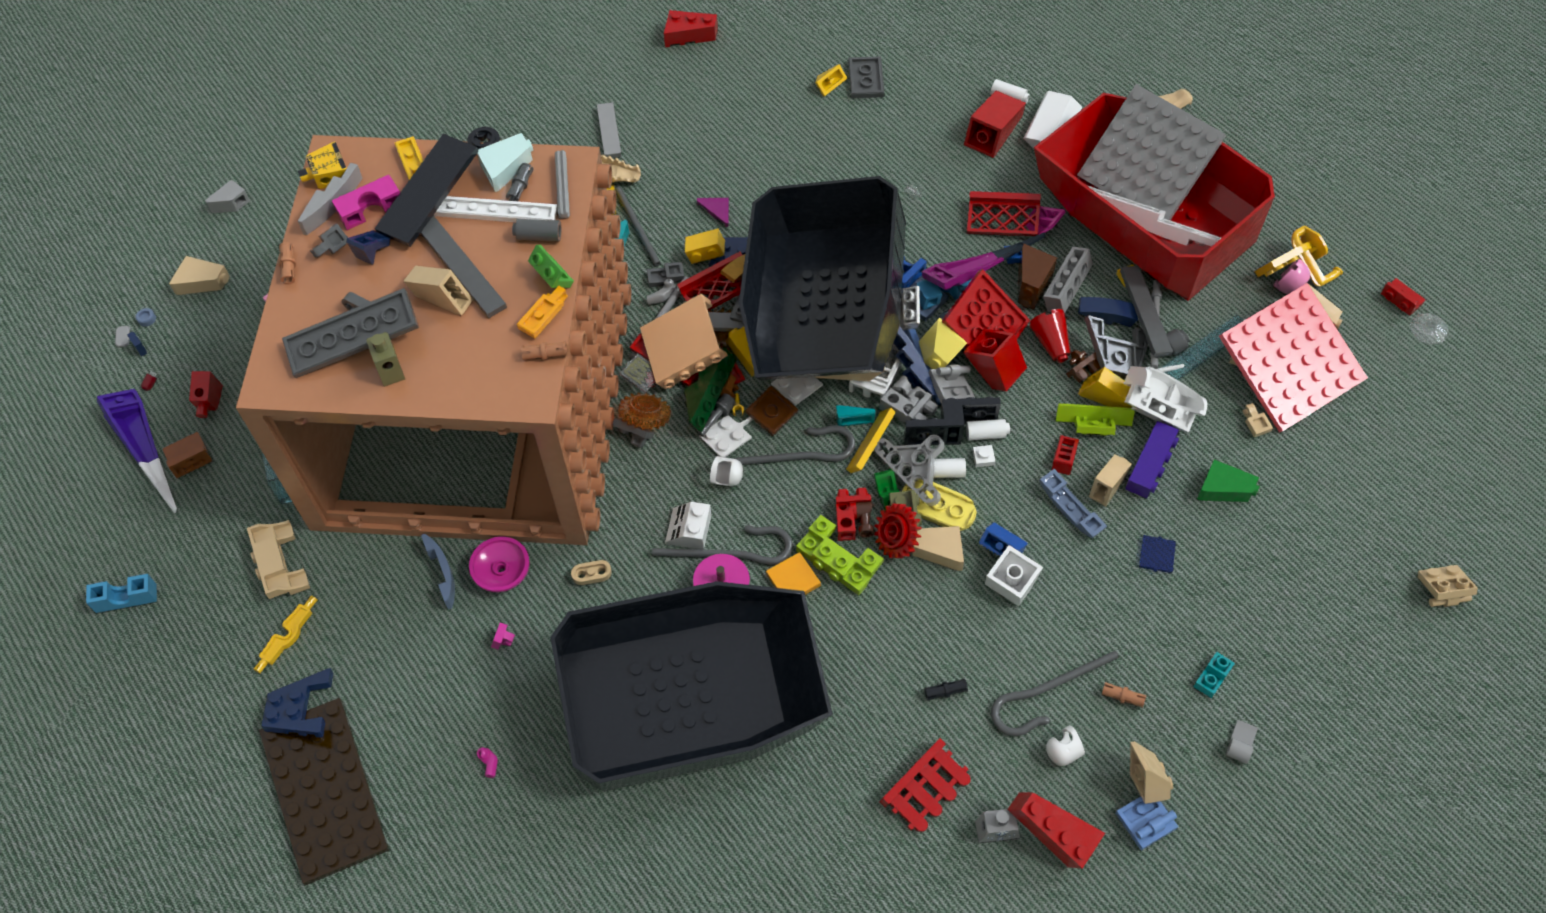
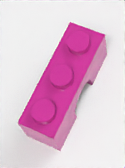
[332,175,400,230]

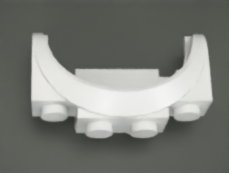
[1123,366,1207,432]

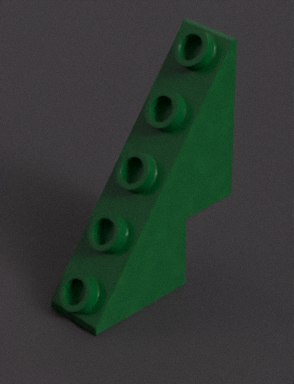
[684,348,737,433]

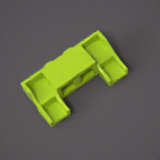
[796,515,884,595]

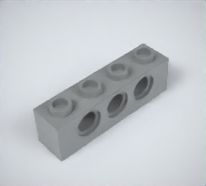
[1043,246,1093,313]

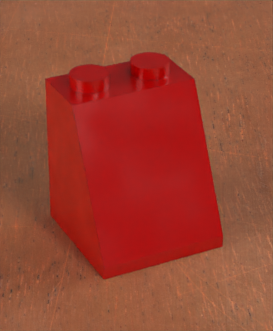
[964,328,1027,392]

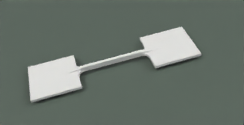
[699,377,823,457]

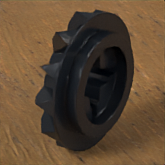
[467,127,501,150]

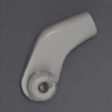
[646,279,676,305]

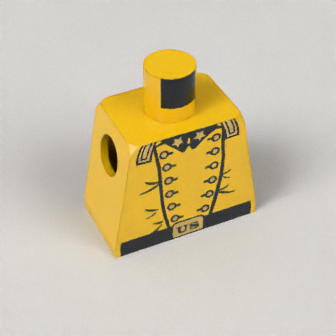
[298,142,347,189]

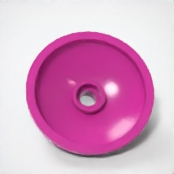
[469,537,530,592]

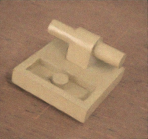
[1418,565,1478,607]

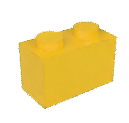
[685,229,725,264]

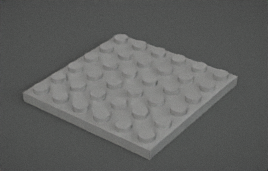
[1077,84,1226,220]

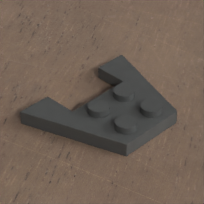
[1084,315,1148,378]

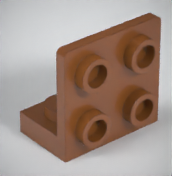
[163,432,212,478]

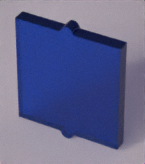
[1139,535,1176,573]

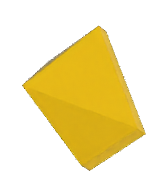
[815,64,847,97]

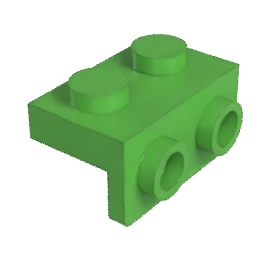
[528,245,574,288]

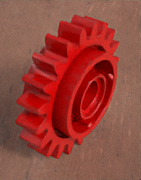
[874,504,922,559]

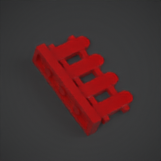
[879,738,971,832]

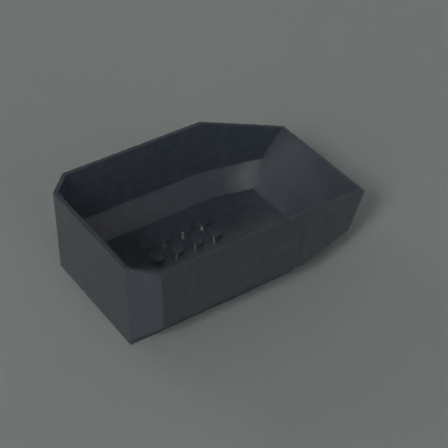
[739,176,906,380]
[550,581,833,792]

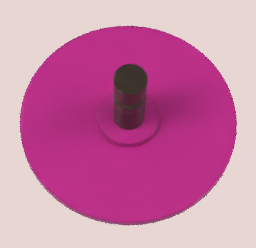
[693,554,750,586]

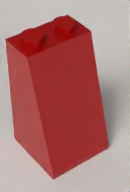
[964,90,1026,158]

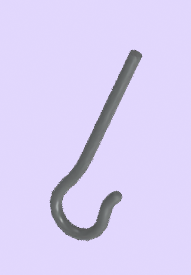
[732,425,856,465]
[652,525,793,565]
[991,651,1119,737]

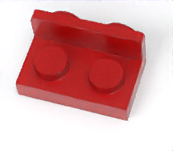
[1381,278,1426,316]

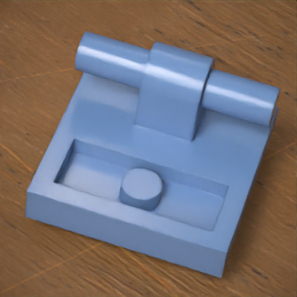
[1115,797,1178,851]

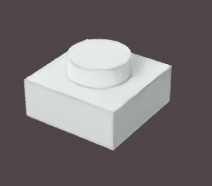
[972,445,995,467]

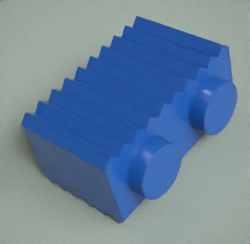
[979,523,1028,557]

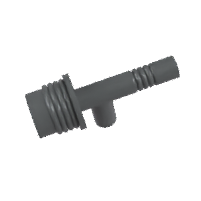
[698,394,736,437]

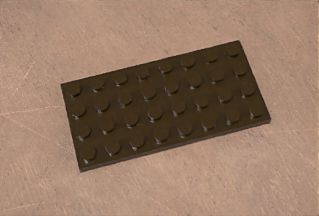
[259,698,389,886]

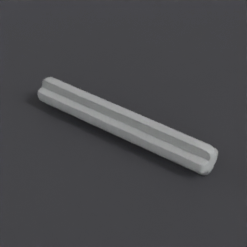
[555,150,570,219]

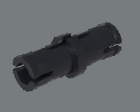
[924,678,968,701]

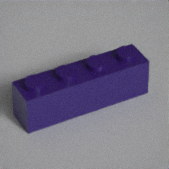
[1125,421,1179,499]

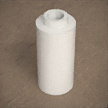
[990,79,1030,103]
[966,419,1010,441]
[933,458,966,478]

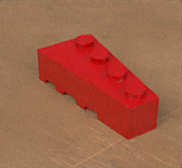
[1007,792,1105,869]

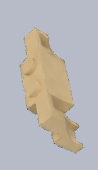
[247,520,310,599]

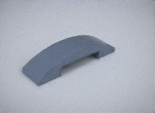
[1039,469,1107,538]
[421,534,455,610]

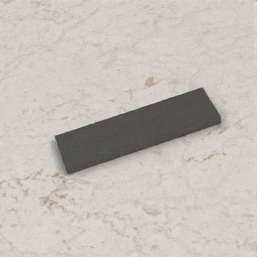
[282,288,419,378]

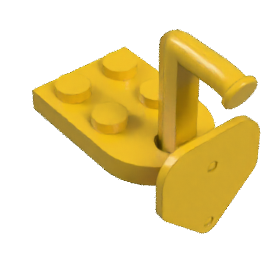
[1254,225,1343,287]

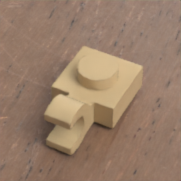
[1243,403,1273,437]

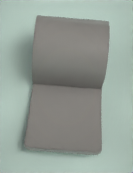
[1226,720,1258,764]

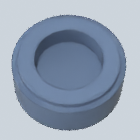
[136,308,156,327]

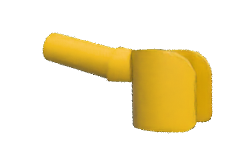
[733,393,744,416]

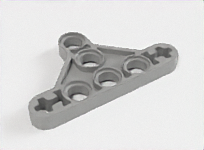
[874,435,945,506]

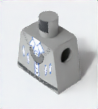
[975,809,1020,844]

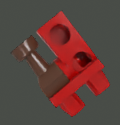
[835,487,874,541]

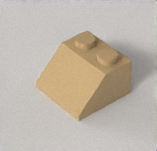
[1130,741,1173,804]

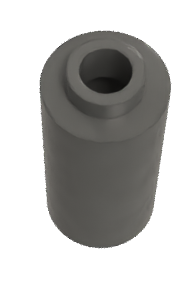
[512,219,562,242]

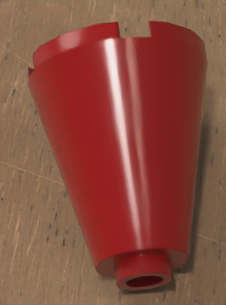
[1029,309,1071,363]

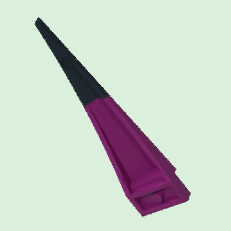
[922,233,1045,290]

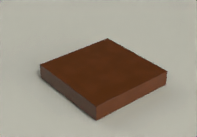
[745,386,799,436]

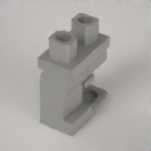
[879,375,938,422]

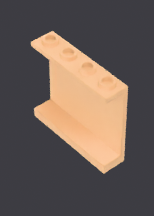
[640,294,728,389]

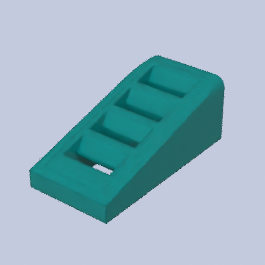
[836,405,876,426]

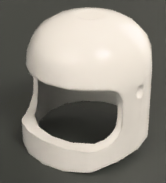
[710,456,743,486]
[1046,725,1085,766]

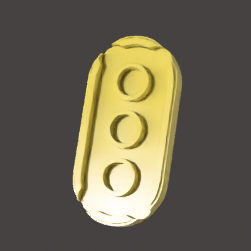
[902,480,977,531]

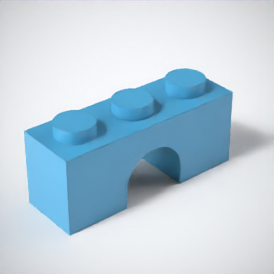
[916,279,971,310]
[86,574,157,613]

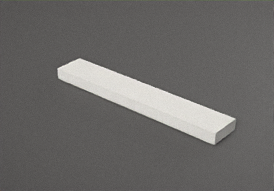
[434,196,558,223]

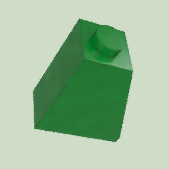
[1197,459,1260,502]

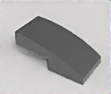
[647,262,684,287]

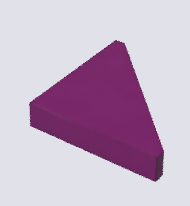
[697,198,729,227]

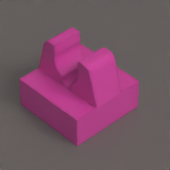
[491,623,515,650]

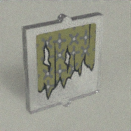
[619,353,656,394]

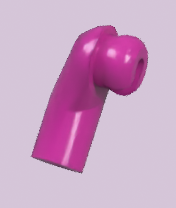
[477,747,498,778]

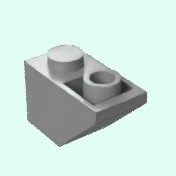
[205,180,250,213]

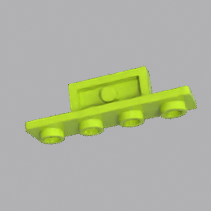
[1056,403,1135,436]

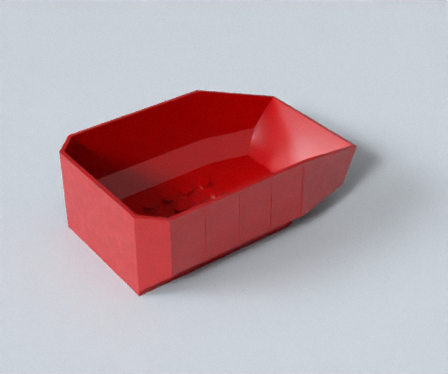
[1034,93,1275,301]

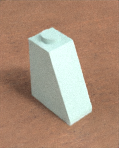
[477,133,534,192]

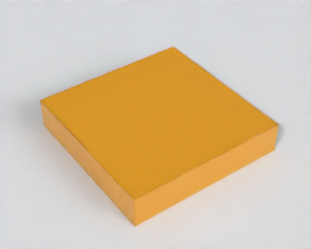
[766,552,821,595]

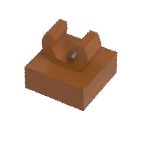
[719,374,739,398]

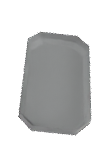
[115,326,130,347]

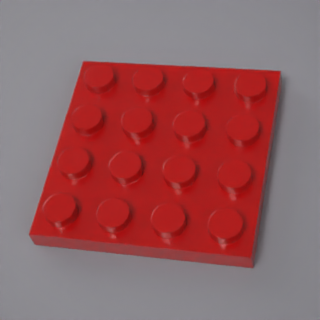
[941,269,1030,348]

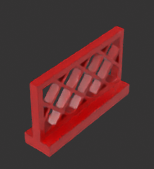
[967,191,1041,237]
[677,251,742,311]

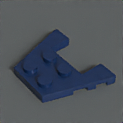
[261,668,334,738]

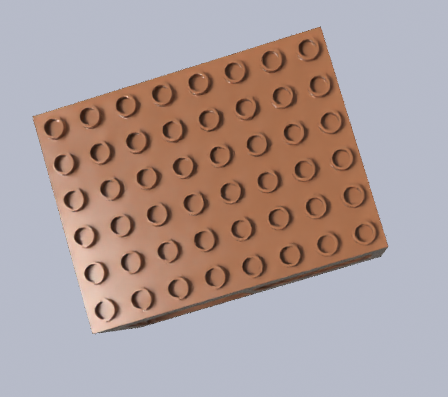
[236,135,631,545]

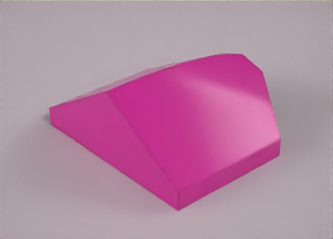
[1024,206,1066,235]

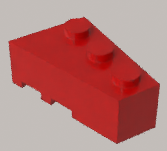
[664,10,718,48]

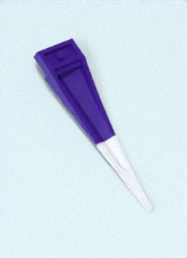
[97,389,177,513]

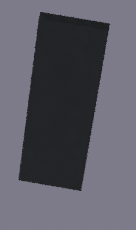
[374,134,479,247]

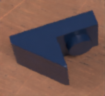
[346,230,390,265]

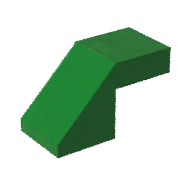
[874,469,900,510]

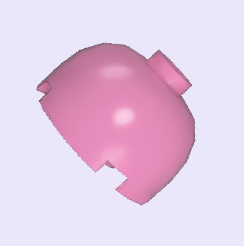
[1273,258,1310,294]

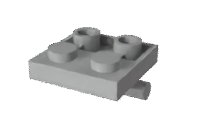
[929,364,975,404]

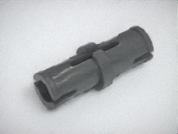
[506,163,534,201]

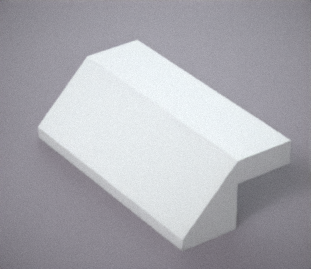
[1023,91,1082,149]

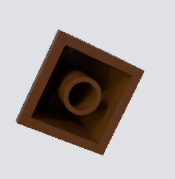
[1018,244,1057,310]

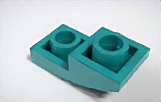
[1193,652,1235,699]

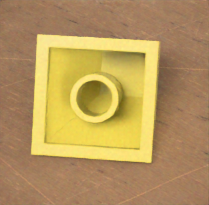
[919,318,967,369]

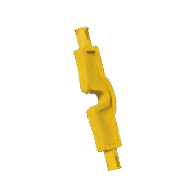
[253,596,318,674]

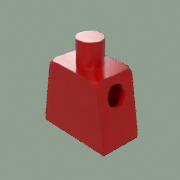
[189,371,223,418]

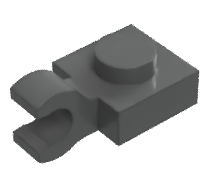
[310,224,348,257]

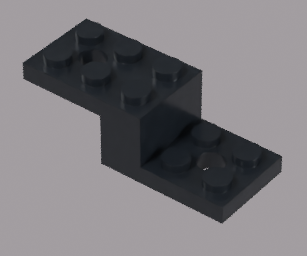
[904,396,1001,446]

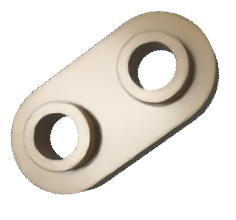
[571,560,612,585]

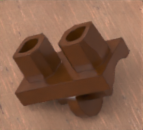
[1066,350,1100,383]

